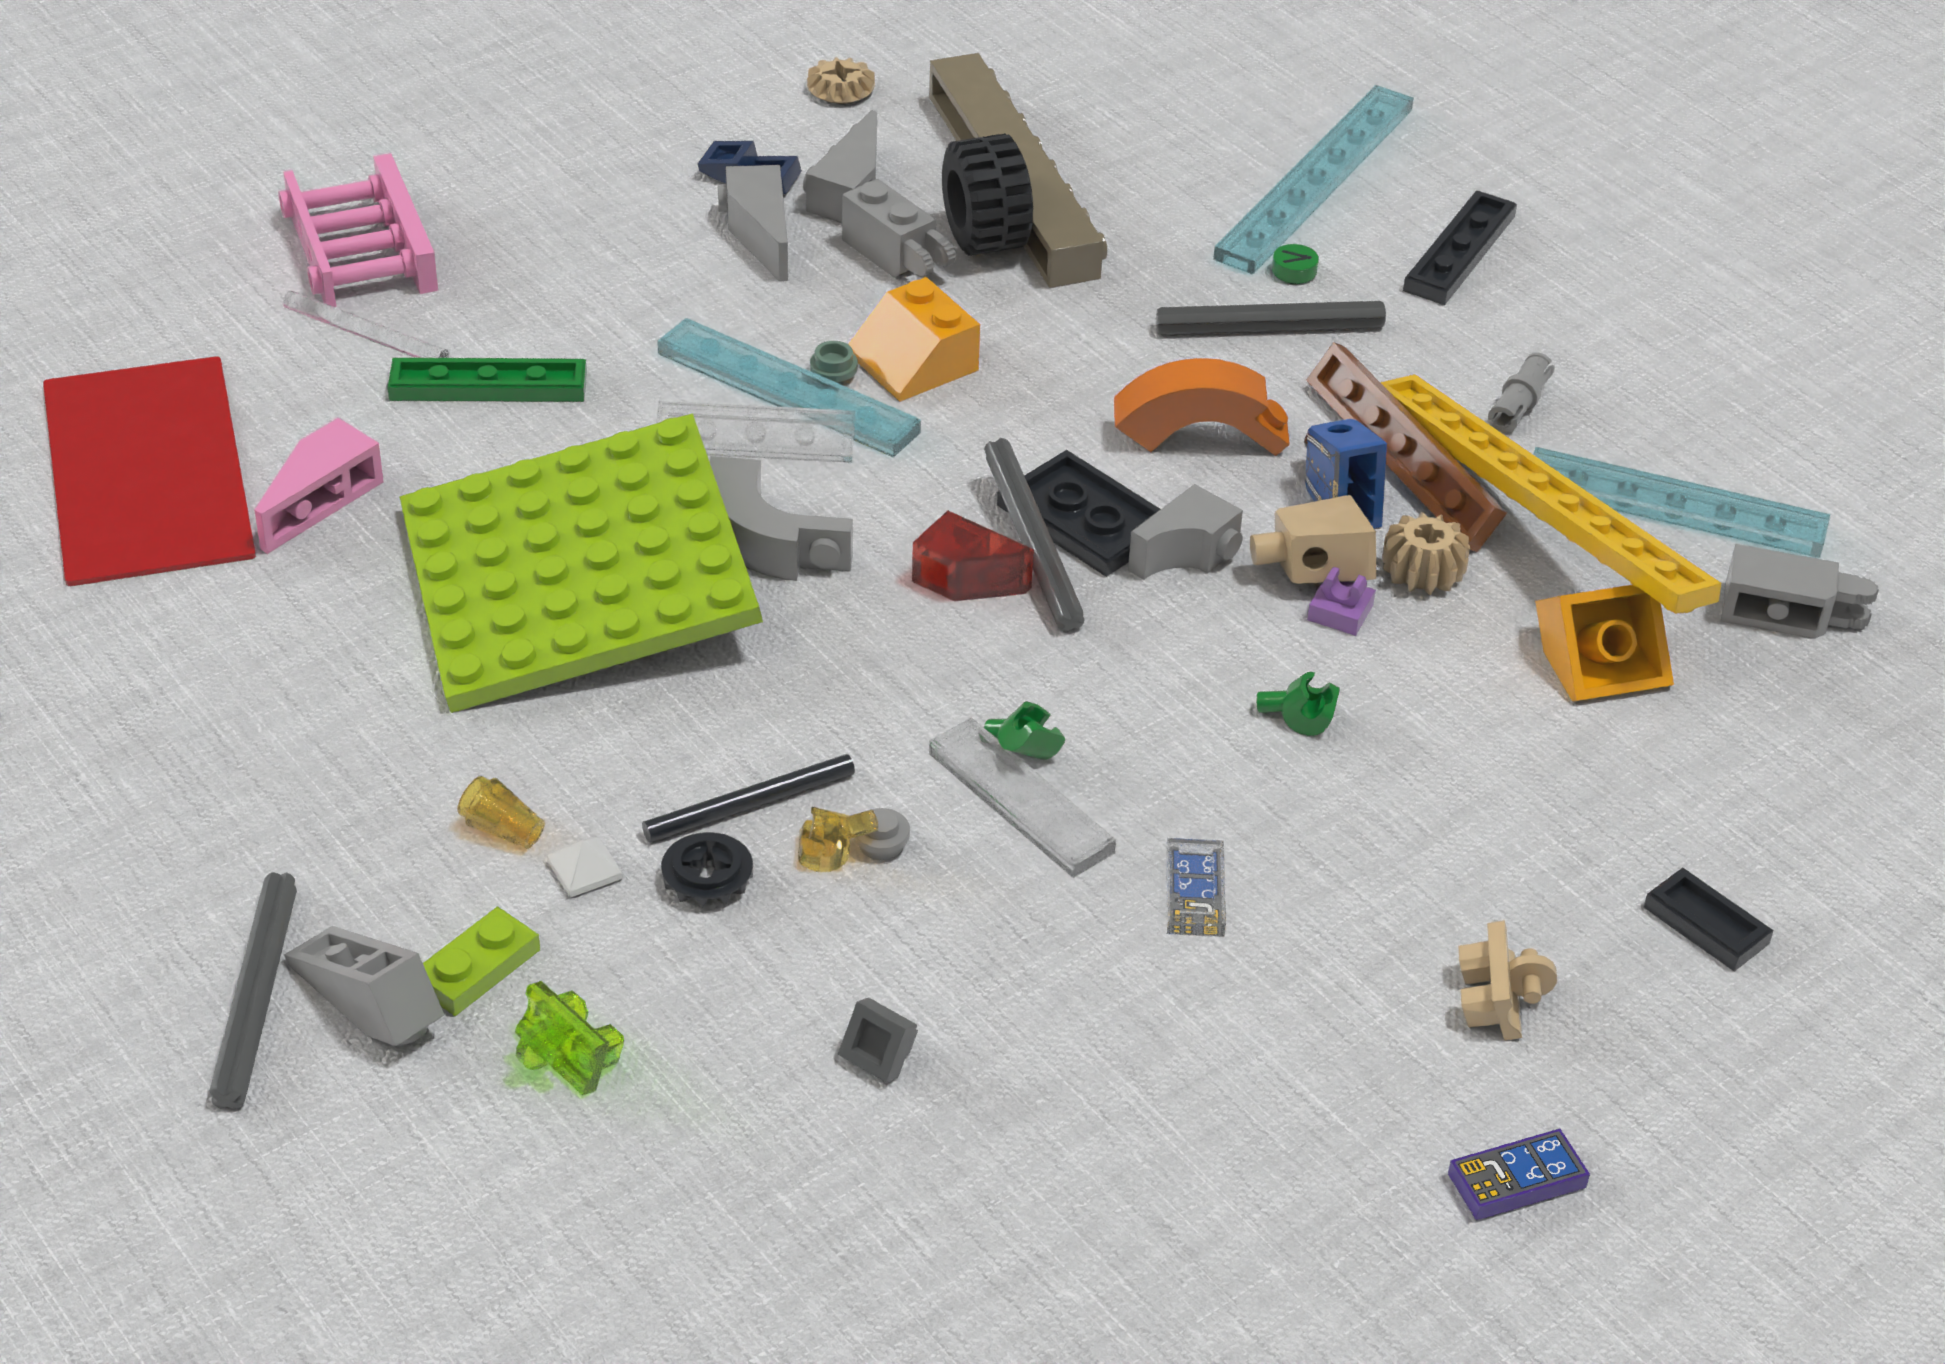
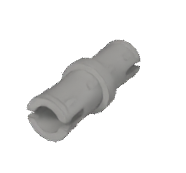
[1488,353,1555,432]

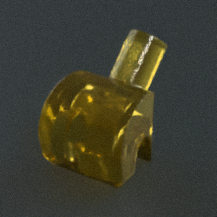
[798,807,879,872]

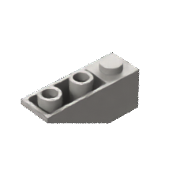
[803,110,877,223]

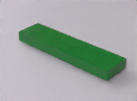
[388,357,587,402]

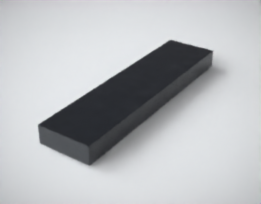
[1403,191,1517,305]

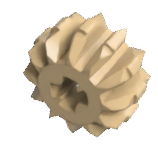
[1382,511,1470,595]

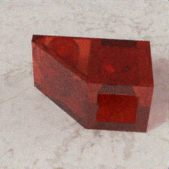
[912,510,1034,601]

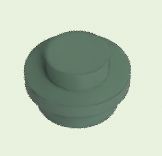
[810,341,858,384]

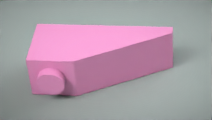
[254,418,384,554]

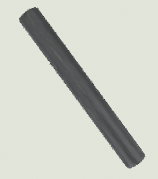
[1156,301,1386,335]
[984,438,1085,632]
[210,872,297,1109]

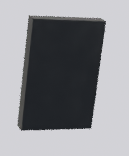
[997,450,1161,577]

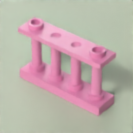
[278,153,438,311]

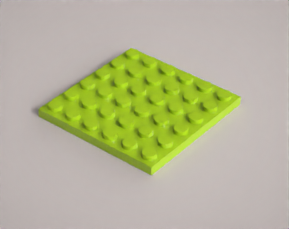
[399,413,763,713]

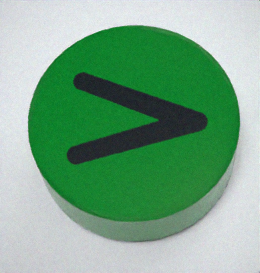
[1272,244,1319,284]

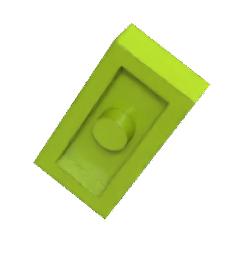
[423,906,540,1016]

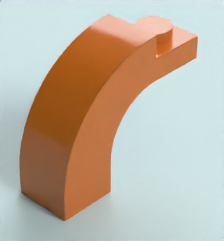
[1114,358,1290,456]

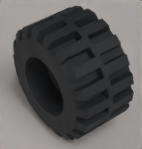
[942,133,1033,256]

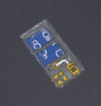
[1166,838,1226,937]

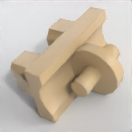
[1458,920,1557,1041]

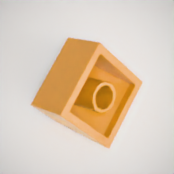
[848,277,981,402]
[1535,585,1674,701]

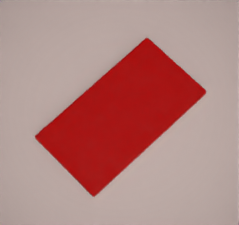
[43,356,256,586]

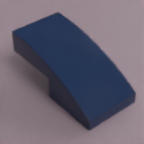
[697,141,802,194]

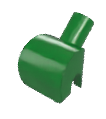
[1256,672,1340,736]
[984,701,1065,760]

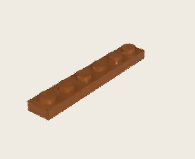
[1306,342,1508,552]

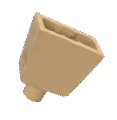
[1250,495,1376,584]

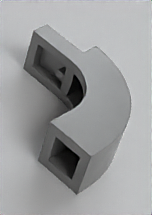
[709,456,853,581]

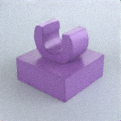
[1307,567,1376,636]

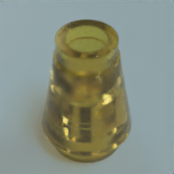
[457,776,545,849]

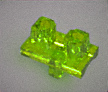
[515,981,624,1095]

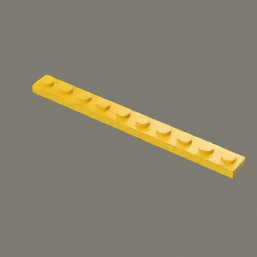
[1380,374,1722,614]

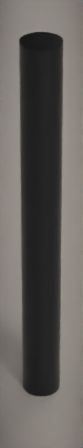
[642,754,855,843]

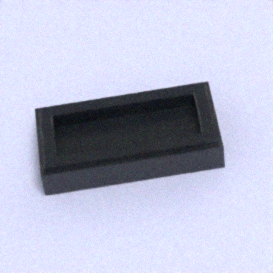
[1644,867,1774,972]

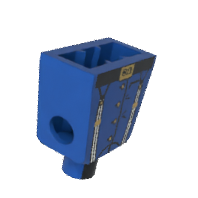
[1304,419,1387,529]

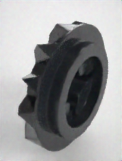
[661,832,753,908]

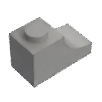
[1128,484,1243,580]

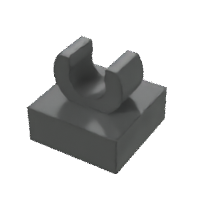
[838,997,918,1082]

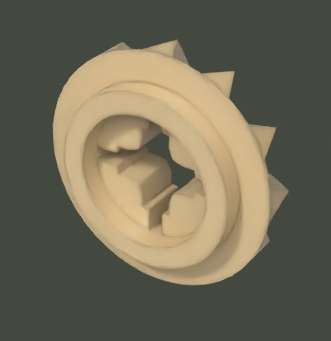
[807,57,875,104]

